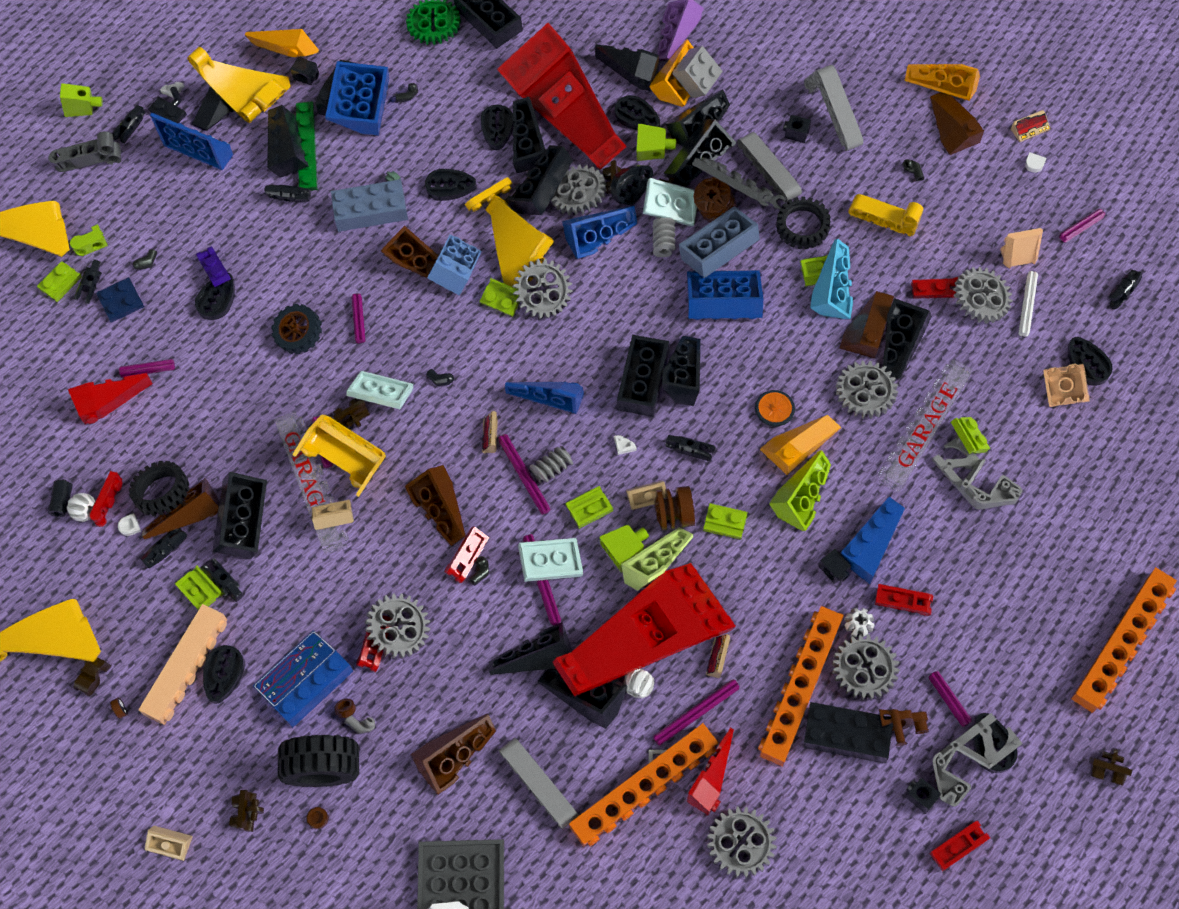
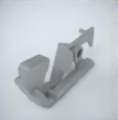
[932,436,1022,510]
[933,713,1023,807]

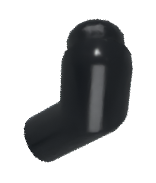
[426,369,454,386]

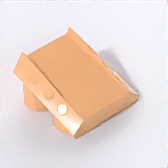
[1000,228,1043,269]
[1043,364,1090,407]

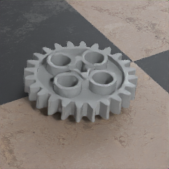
[551,165,607,216]
[513,259,572,319]
[953,267,1013,324]
[836,360,898,419]
[365,593,430,659]
[832,634,900,701]
[707,807,777,878]

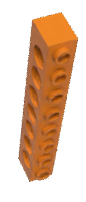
[1071,567,1177,713]
[758,606,844,767]
[569,723,718,847]

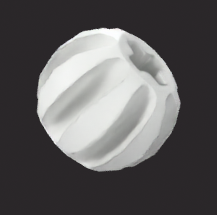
[67,493,96,522]
[844,608,874,637]
[624,669,654,698]

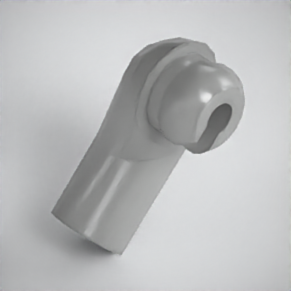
[344,715,375,734]

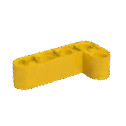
[848,194,923,236]

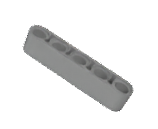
[737,132,802,203]
[498,737,578,829]

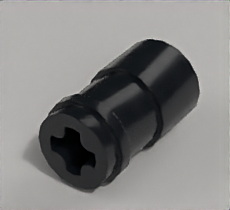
[48,479,73,517]

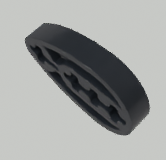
[615,95,660,130]
[481,104,513,150]
[611,165,653,205]
[425,169,477,201]
[195,273,235,320]
[1068,337,1113,386]
[203,645,245,704]
[973,713,1018,773]

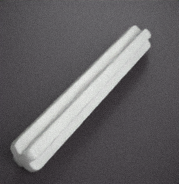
[1018,271,1038,337]

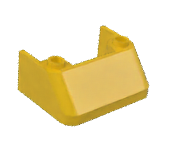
[292,415,386,497]

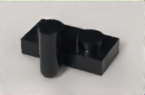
[148,87,187,123]

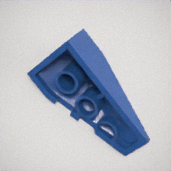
[562,206,638,259]
[505,382,584,414]

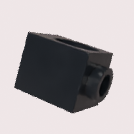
[290,57,319,85]
[783,115,811,143]
[818,549,851,584]
[905,778,941,814]

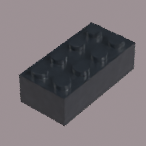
[454,0,523,49]
[617,334,669,417]
[212,472,267,559]
[803,702,893,764]

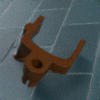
[879,709,929,746]

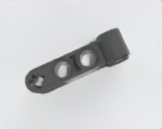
[48,131,121,172]

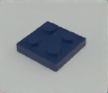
[96,277,144,323]

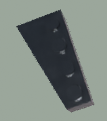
[513,97,546,174]
[267,105,309,177]
[663,119,736,186]
[505,145,573,215]

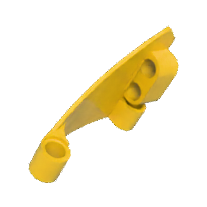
[187,46,290,123]
[485,195,554,288]
[0,201,70,257]
[0,599,101,662]

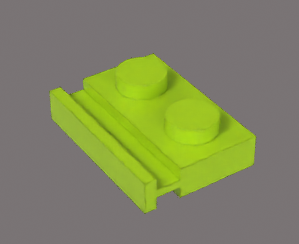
[800,255,828,287]
[37,261,82,302]
[479,278,521,317]
[950,417,990,454]
[566,486,613,529]
[703,503,748,540]
[175,565,223,610]

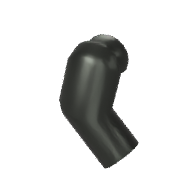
[395,83,418,102]
[902,159,924,181]
[133,249,157,270]
[469,556,489,586]

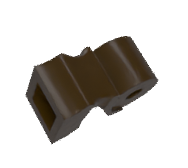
[73,657,112,696]

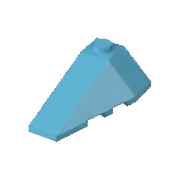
[810,239,853,319]

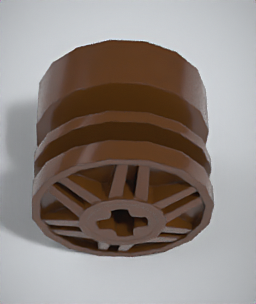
[693,177,736,223]
[654,486,695,530]

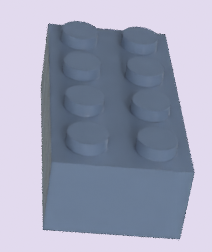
[331,179,408,232]
[679,206,760,278]

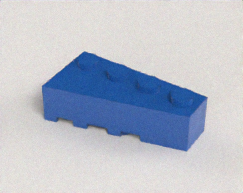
[841,497,905,584]

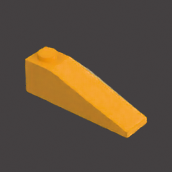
[245,29,319,57]
[649,39,694,107]
[904,64,980,101]
[760,415,841,475]

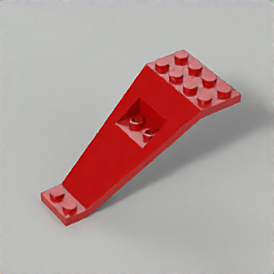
[497,22,627,170]
[552,563,736,696]

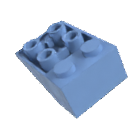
[427,234,482,296]

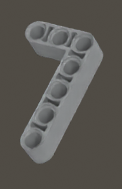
[804,64,863,151]

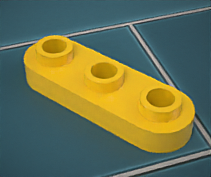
[465,177,513,212]

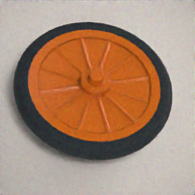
[755,390,795,427]

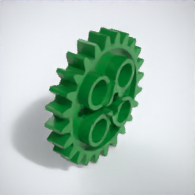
[406,0,461,45]

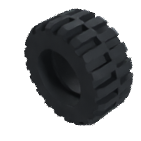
[277,735,359,787]

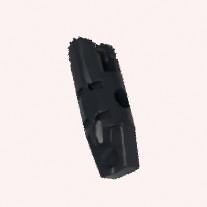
[112,105,145,144]
[264,184,311,202]
[74,259,102,304]
[1108,270,1142,310]
[665,435,716,461]
[140,528,187,569]
[200,558,242,602]

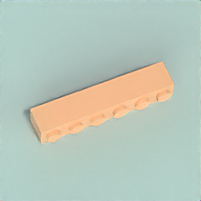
[139,604,227,725]

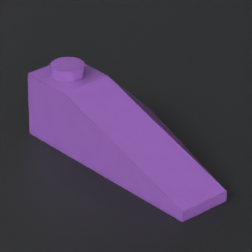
[657,0,704,61]

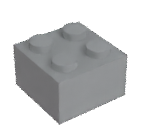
[672,46,723,98]

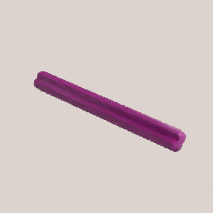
[498,434,550,515]
[523,534,561,625]
[653,679,740,745]

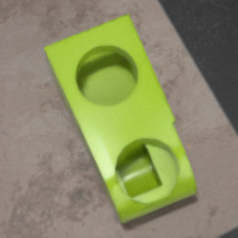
[70,224,108,256]

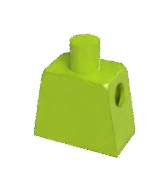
[60,83,103,117]
[637,124,676,161]
[599,525,649,572]

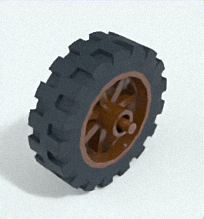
[271,304,322,354]

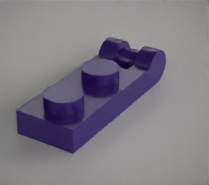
[196,246,231,287]

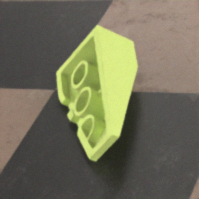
[621,527,693,591]

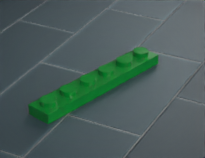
[296,101,318,191]

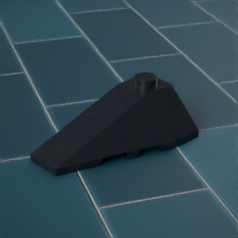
[192,63,234,131]
[666,89,730,147]
[883,298,932,380]
[489,622,573,675]
[538,668,627,729]

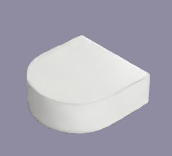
[1025,153,1046,173]
[118,513,141,536]

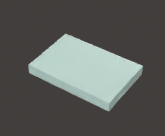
[643,178,697,226]
[347,371,413,409]
[518,538,583,582]

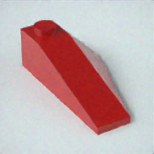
[68,373,153,424]
[687,727,734,816]

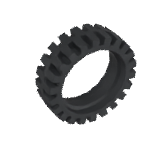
[776,197,831,249]
[129,461,189,516]

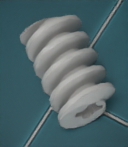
[653,218,676,257]
[530,446,573,484]

